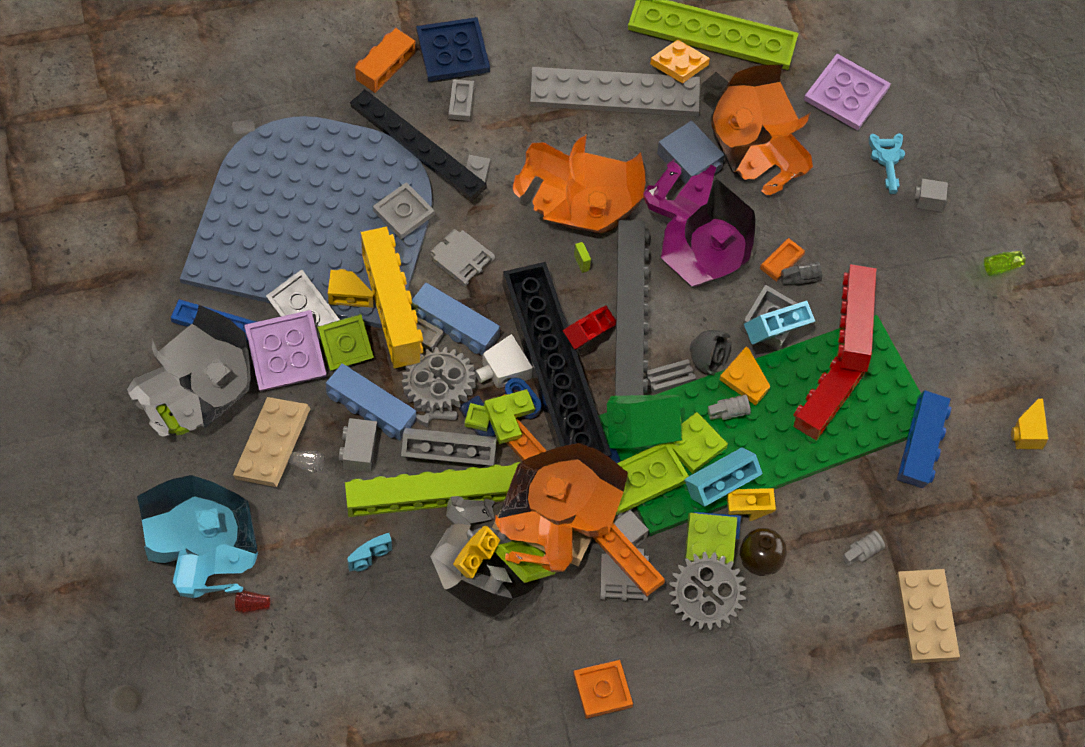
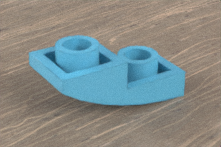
[347,533,392,572]

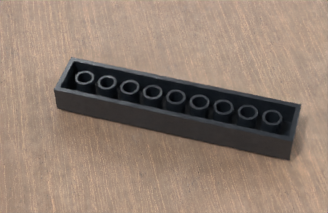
[502,262,611,458]

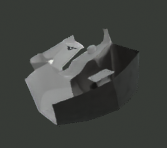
[431,496,541,617]

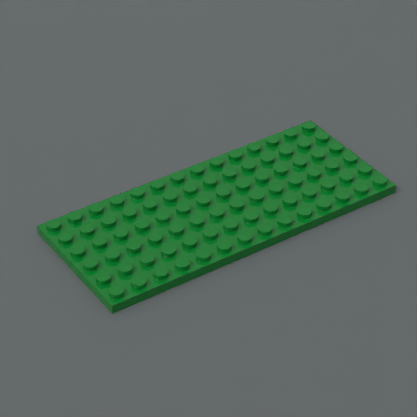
[598,315,921,537]

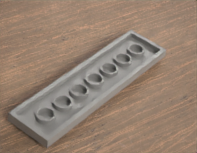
[530,67,700,116]

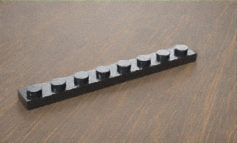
[350,89,487,201]

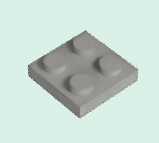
[373,182,435,239]

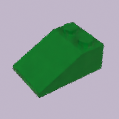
[607,395,682,448]

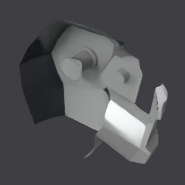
[127,305,250,436]

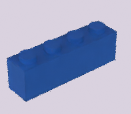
[897,390,951,488]

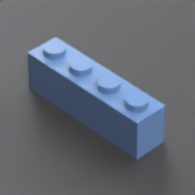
[411,283,500,355]
[326,363,416,441]

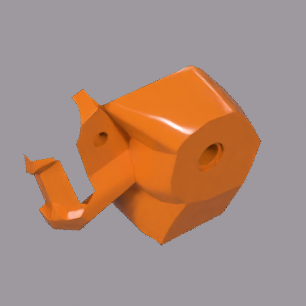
[513,134,645,233]

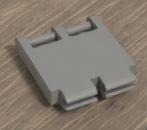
[430,229,495,287]
[600,548,649,602]

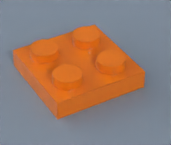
[573,660,633,719]

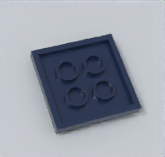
[416,17,490,82]

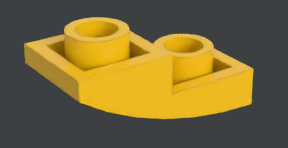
[453,526,500,578]

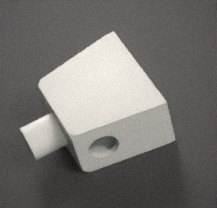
[475,334,533,388]

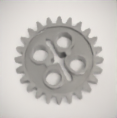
[402,347,476,413]
[669,552,746,630]

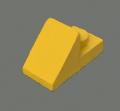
[726,488,776,521]

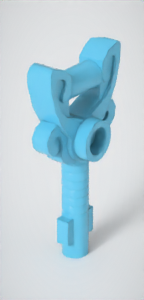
[868,133,905,194]

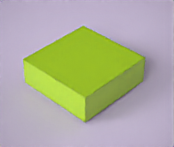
[574,242,591,273]
[464,403,490,432]

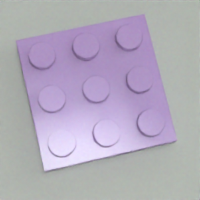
[804,54,891,131]
[244,310,327,392]

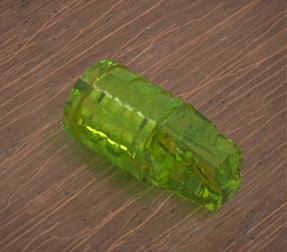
[984,250,1026,276]

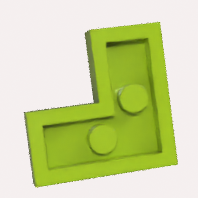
[484,389,535,444]

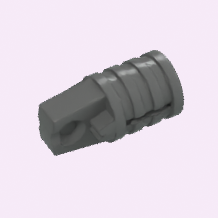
[781,261,822,285]

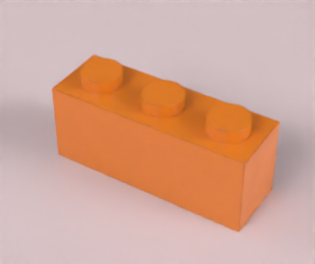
[355,28,415,93]

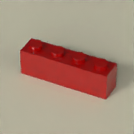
[793,356,865,441]

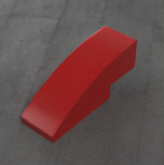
[563,305,616,349]

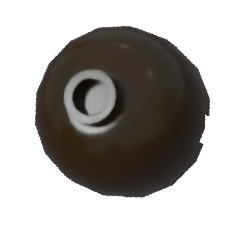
[739,528,787,576]

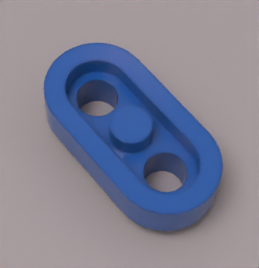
[505,378,541,419]

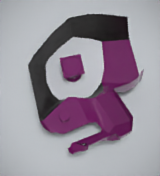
[643,158,756,286]

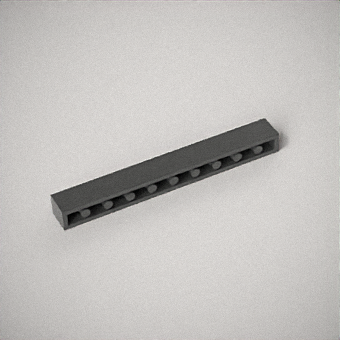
[615,220,649,396]

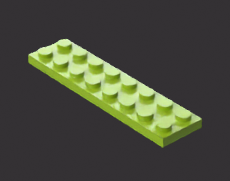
[628,0,799,70]

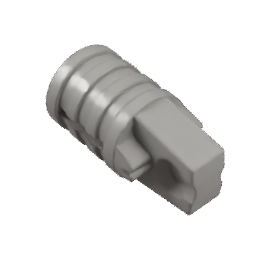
[707,395,750,420]
[843,531,885,566]

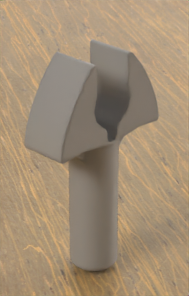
[414,405,458,427]

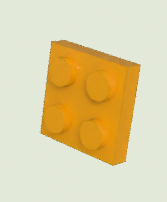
[650,40,710,84]

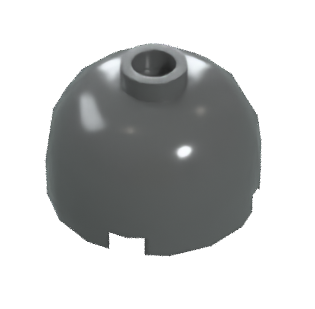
[690,329,731,376]

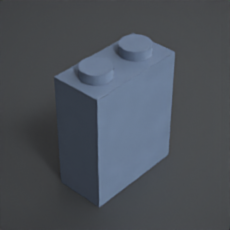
[657,121,725,184]

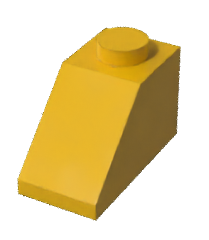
[328,269,374,308]
[1011,399,1048,449]

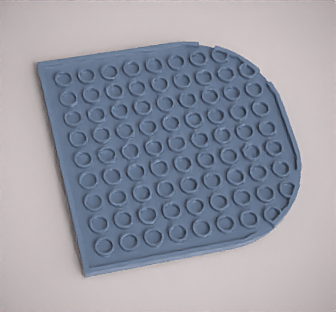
[180,116,432,329]

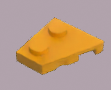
[720,346,770,405]

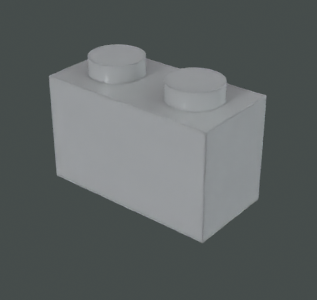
[339,418,377,473]

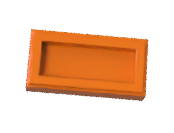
[760,238,805,282]

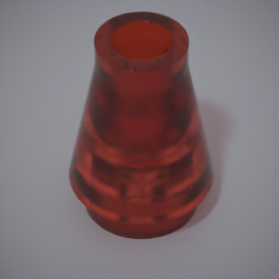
[235,590,270,614]

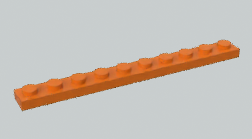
[506,419,665,597]

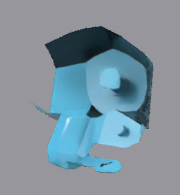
[137,475,258,598]

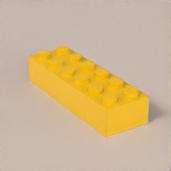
[361,227,423,368]

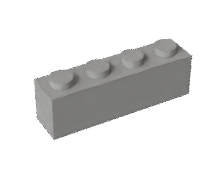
[401,428,497,466]

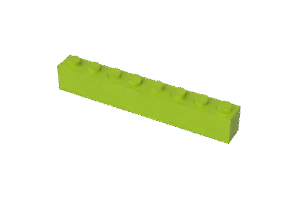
[345,462,520,517]

